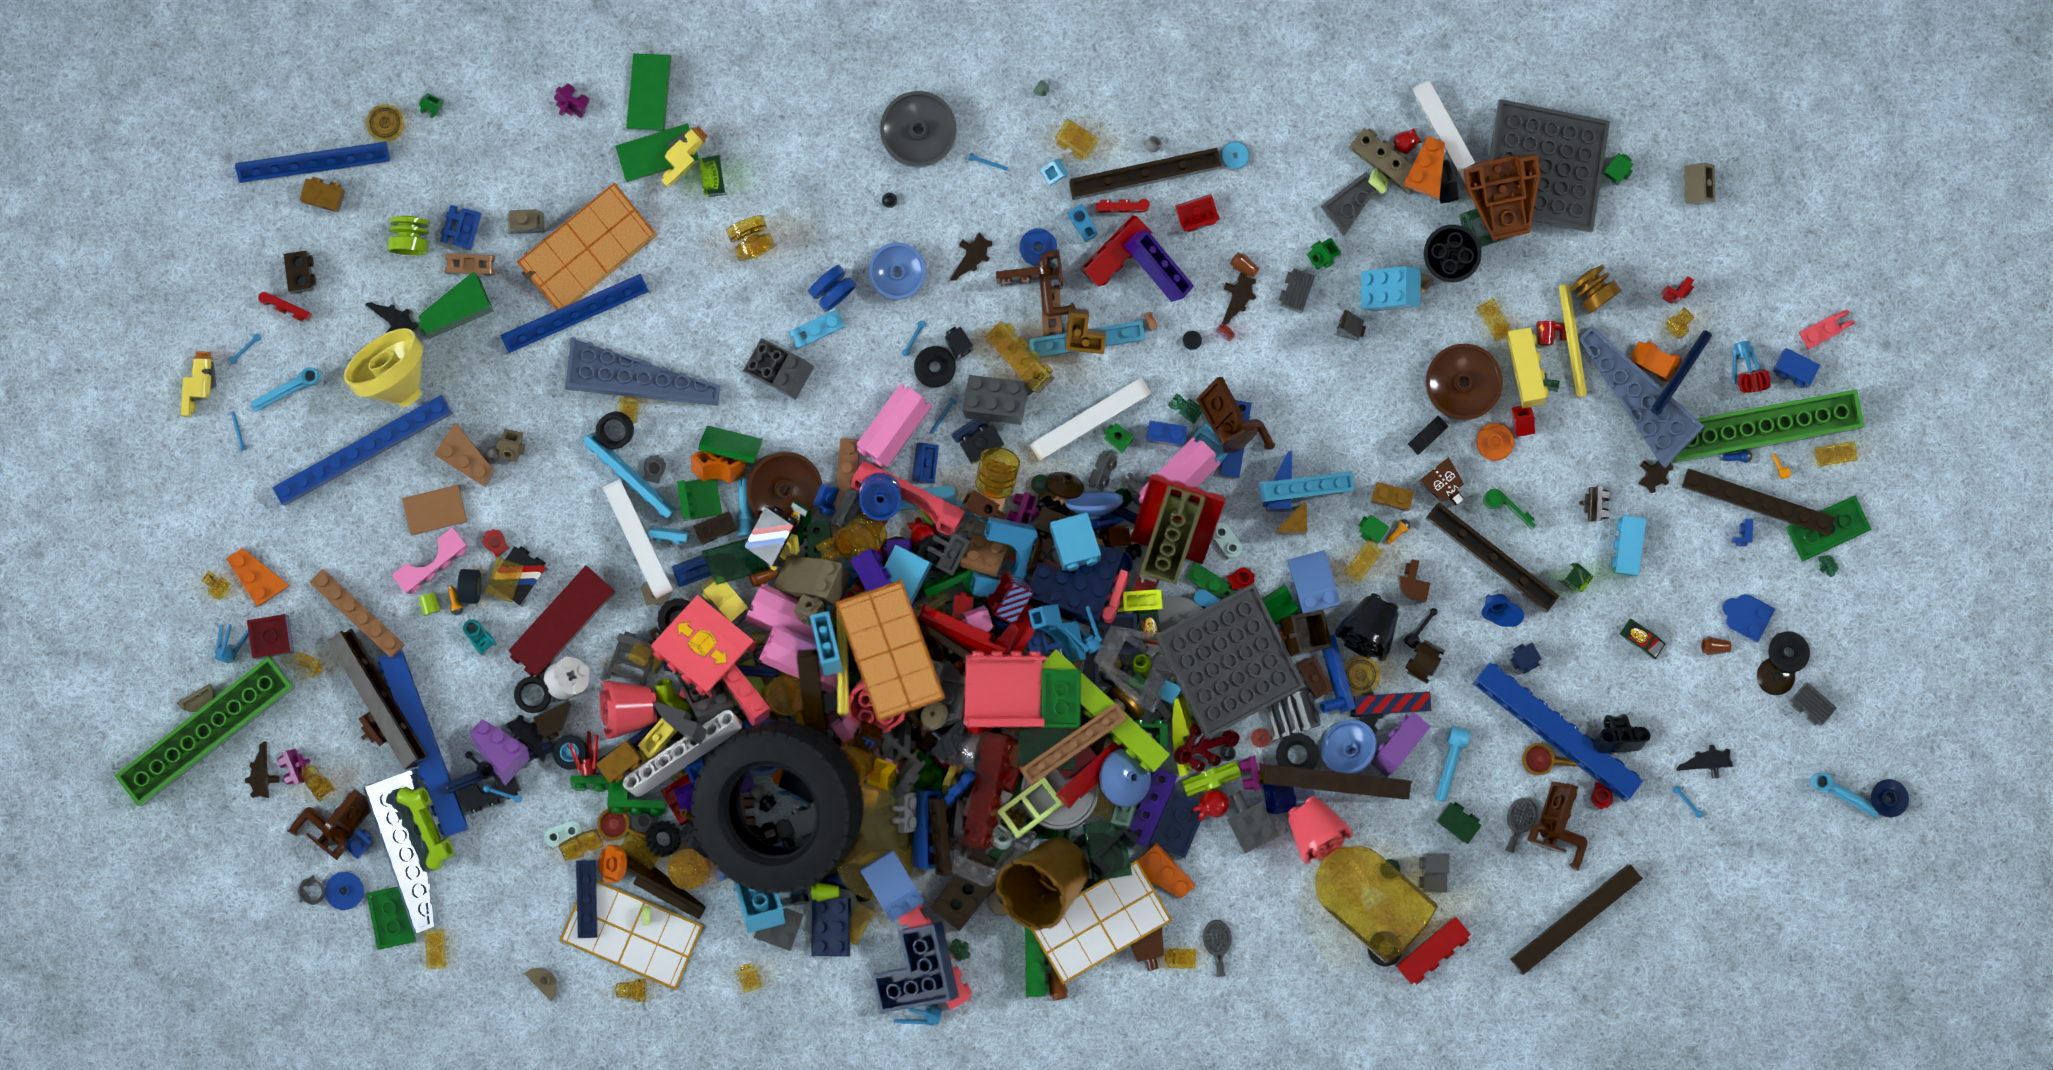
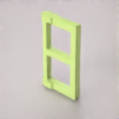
[997,777,1064,839]

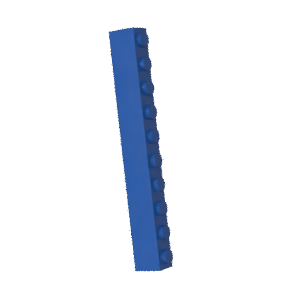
[272,395,453,506]
[377,649,469,837]
[1473,662,1643,802]

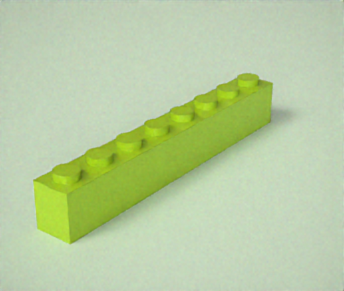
[1042,649,1170,772]

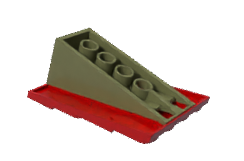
[1130,474,1226,585]

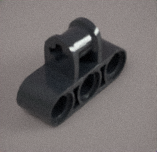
[1593,714,1651,753]

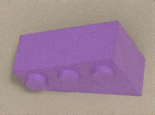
[1370,712,1431,777]
[470,719,530,786]

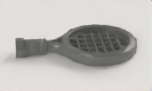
[1505,798,1537,853]
[1203,920,1232,977]

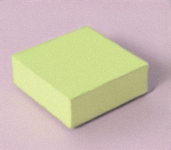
[1368,168,1390,194]

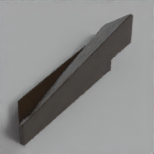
[626,849,706,919]

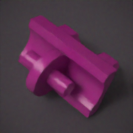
[554,83,590,118]
[1007,492,1040,524]
[277,748,311,785]
[1239,756,1265,791]

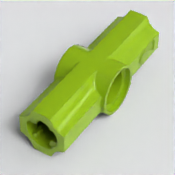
[1182,761,1241,797]

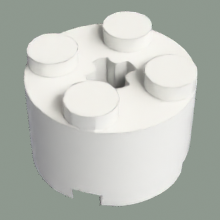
[544,657,589,700]

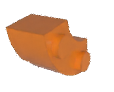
[1630,341,1682,382]
[691,451,745,484]

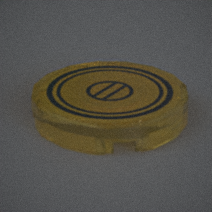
[366,104,404,142]
[1344,656,1380,694]

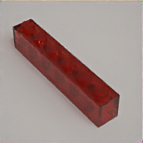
[961,731,1014,850]

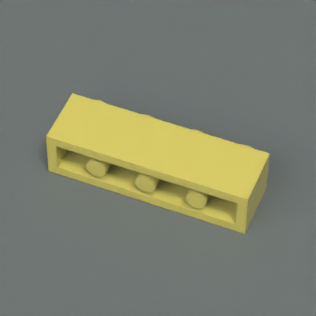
[1507,327,1549,408]

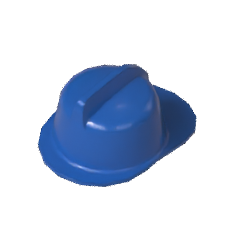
[1481,594,1524,627]

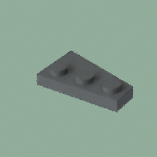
[1321,172,1376,237]

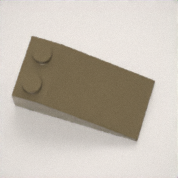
[773,556,852,607]

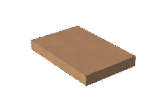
[402,485,468,536]

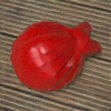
[907,517,939,553]
[1193,789,1230,821]

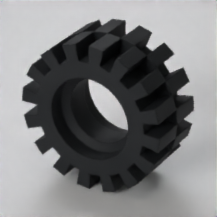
[645,820,682,857]

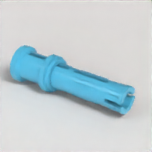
[737,478,754,537]

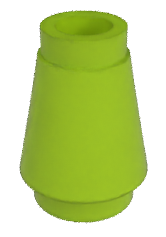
[1133,654,1152,679]
[811,883,840,902]

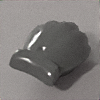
[643,455,666,483]
[630,813,659,832]

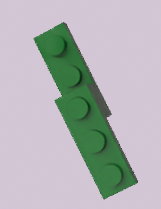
[921,567,1005,601]
[570,775,667,816]

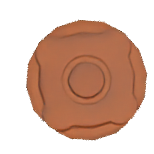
[1476,423,1514,461]
[598,845,627,883]

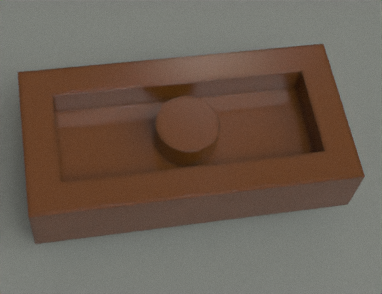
[1297,656,1333,699]

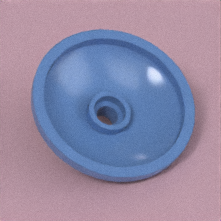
[869,242,926,300]
[1065,491,1123,519]
[1321,720,1377,774]
[1099,748,1151,807]

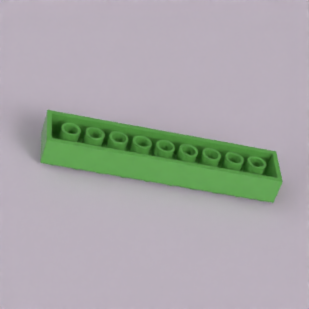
[1672,389,1865,464]
[114,656,296,807]

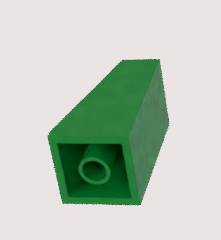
[417,272,494,338]

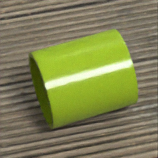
[418,592,440,616]

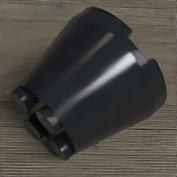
[1424,224,1482,283]
[1335,593,1399,661]

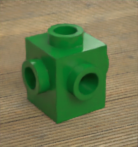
[1307,238,1342,270]

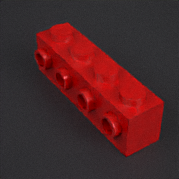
[1080,215,1153,287]
[1395,916,1471,985]

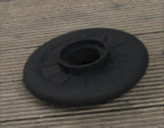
[914,346,956,388]
[1768,631,1810,673]

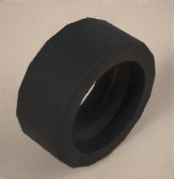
[595,411,634,450]
[514,676,552,713]

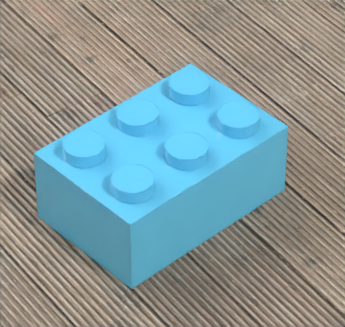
[1361,266,1421,311]
[734,882,785,933]

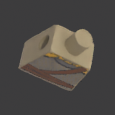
[508,209,545,234]

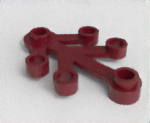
[1174,724,1240,772]

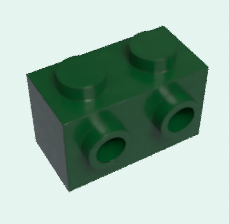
[803,521,833,561]
[1436,802,1482,844]

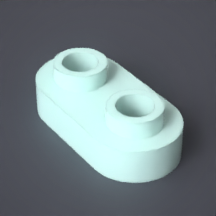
[1213,523,1242,558]
[544,821,582,847]
[978,823,1012,849]

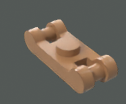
[445,253,495,275]
[1041,285,1062,335]

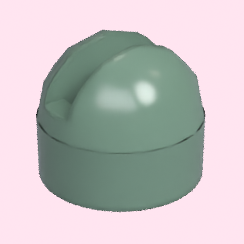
[1033,80,1049,97]

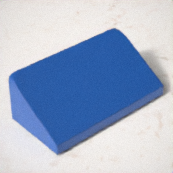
[912,443,939,483]
[1089,514,1124,531]
[672,553,715,587]

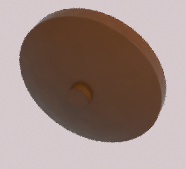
[1425,344,1503,420]
[746,451,822,518]

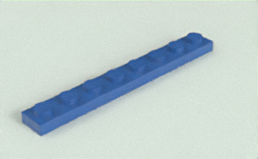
[235,141,390,183]
[500,273,649,353]

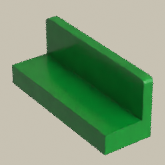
[1262,585,1299,625]

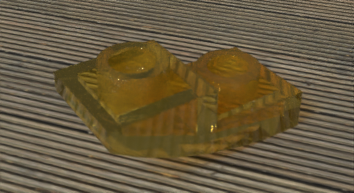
[1476,298,1512,341]
[1815,441,1858,467]
[559,828,603,861]

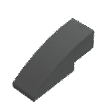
[654,702,707,744]

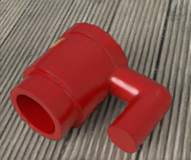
[1536,321,1567,346]

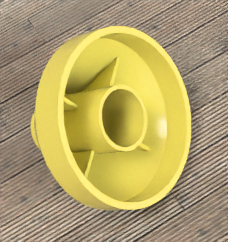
[344,328,423,407]

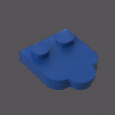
[1723,594,1775,643]
[944,770,979,805]

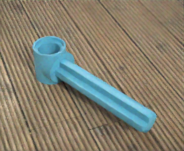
[251,367,322,411]
[1435,726,1471,802]
[1810,773,1880,818]

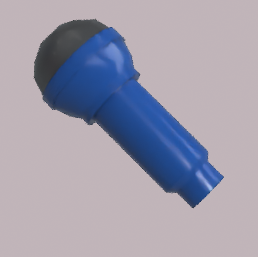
[1723,450,1753,463]

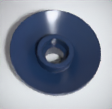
[1871,779,1909,818]

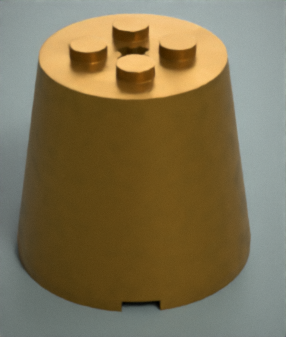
[996,837,1090,931]

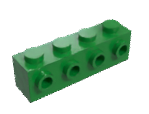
[1025,927,1049,997]

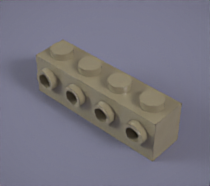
[1349,128,1413,195]

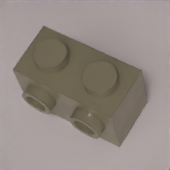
[1684,163,1716,205]

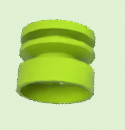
[387,215,430,255]

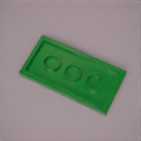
[626,53,671,131]
[615,123,699,182]
[1785,495,1872,562]

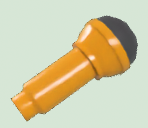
[1386,519,1411,544]
[448,586,464,615]

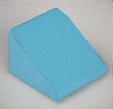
[1040,159,1069,186]
[1156,680,1181,706]

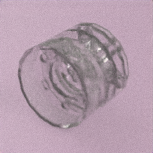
[946,729,992,773]

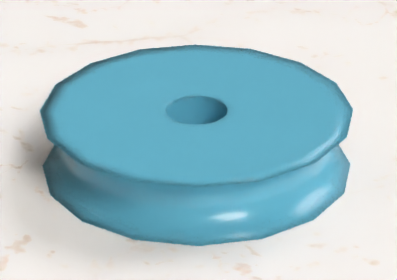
[1221,141,1249,169]

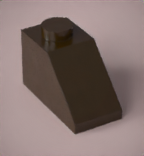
[533,701,571,741]

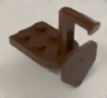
[996,250,1076,316]
[1196,377,1275,453]
[1527,781,1588,871]
[287,789,371,860]

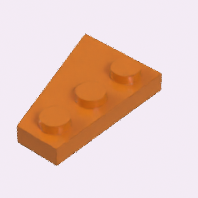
[1404,136,1445,200]
[226,548,290,607]
[1137,843,1196,898]

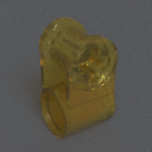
[301,765,336,802]

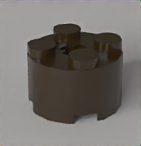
[1405,640,1446,684]

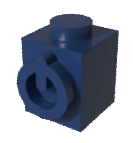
[1510,642,1542,674]

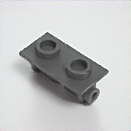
[1088,451,1118,491]
[830,489,860,531]

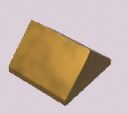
[1275,502,1307,535]

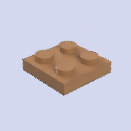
[960,535,1009,577]

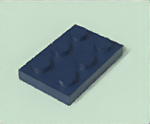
[1150,790,1201,859]
[812,898,851,957]

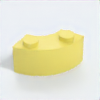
[701,574,748,622]

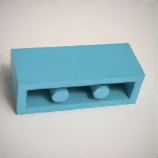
[1611,515,1646,577]
[810,611,843,676]

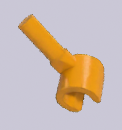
[1771,453,1791,479]

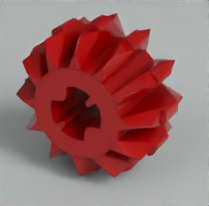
[1738,369,1771,393]

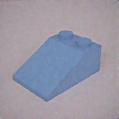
[1287,550,1340,614]
[859,849,924,922]

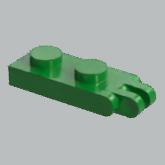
[1185,562,1235,600]

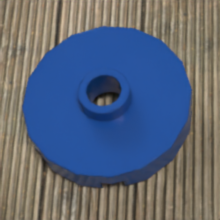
[1019,228,1057,266]
[325,872,364,910]

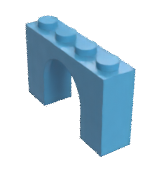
[969,516,1038,597]

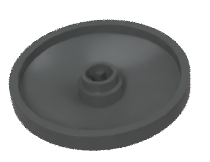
[880,91,957,168]

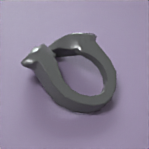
[298,875,326,905]

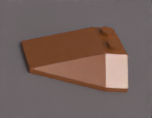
[1463,154,1541,240]

